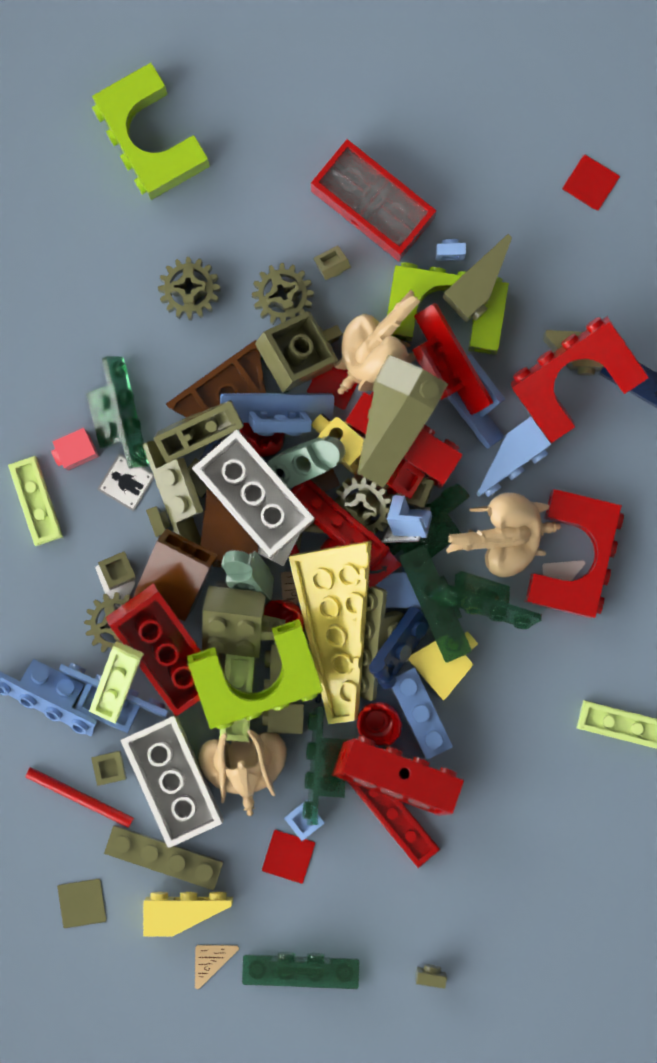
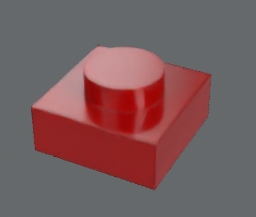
[386,459,425,499]

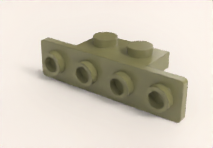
[143,440,204,545]
[360,586,404,701]

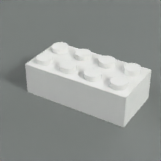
[192,430,315,559]
[120,716,224,848]

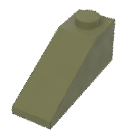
[443,234,512,323]
[153,400,244,464]

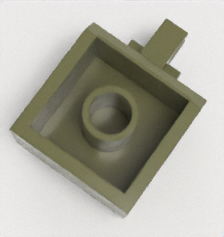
[255,311,343,393]
[202,585,285,658]

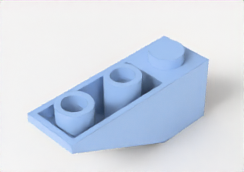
[476,417,551,497]

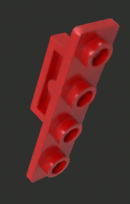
[412,303,493,415]

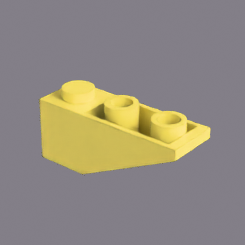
[143,892,233,937]

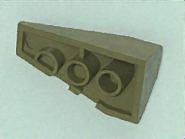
[357,355,448,488]

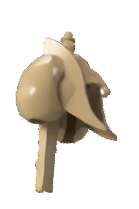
[334,290,420,394]
[446,492,561,578]
[198,730,287,816]

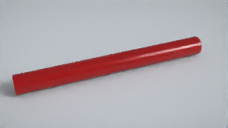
[25,767,134,828]

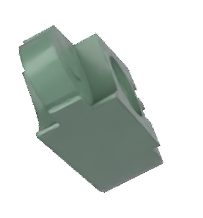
[267,435,345,489]
[222,551,274,605]

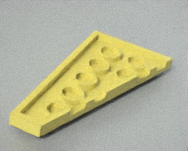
[289,541,371,724]

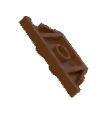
[166,340,266,417]

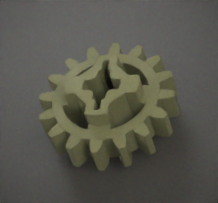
[158,257,221,321]
[252,263,314,325]
[334,473,395,534]
[84,592,131,653]

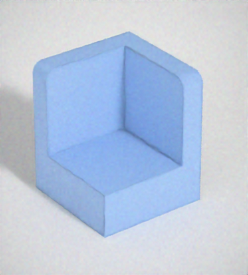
[387,495,432,538]

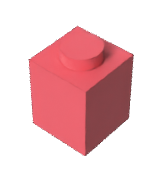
[51,428,99,471]

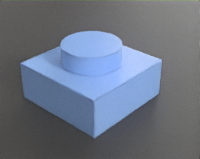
[435,239,466,261]
[284,799,325,841]

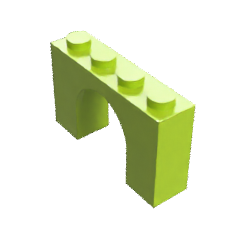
[91,62,210,200]
[387,262,509,355]
[187,619,323,729]

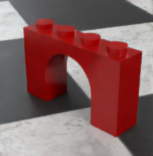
[511,316,649,443]
[524,489,624,619]

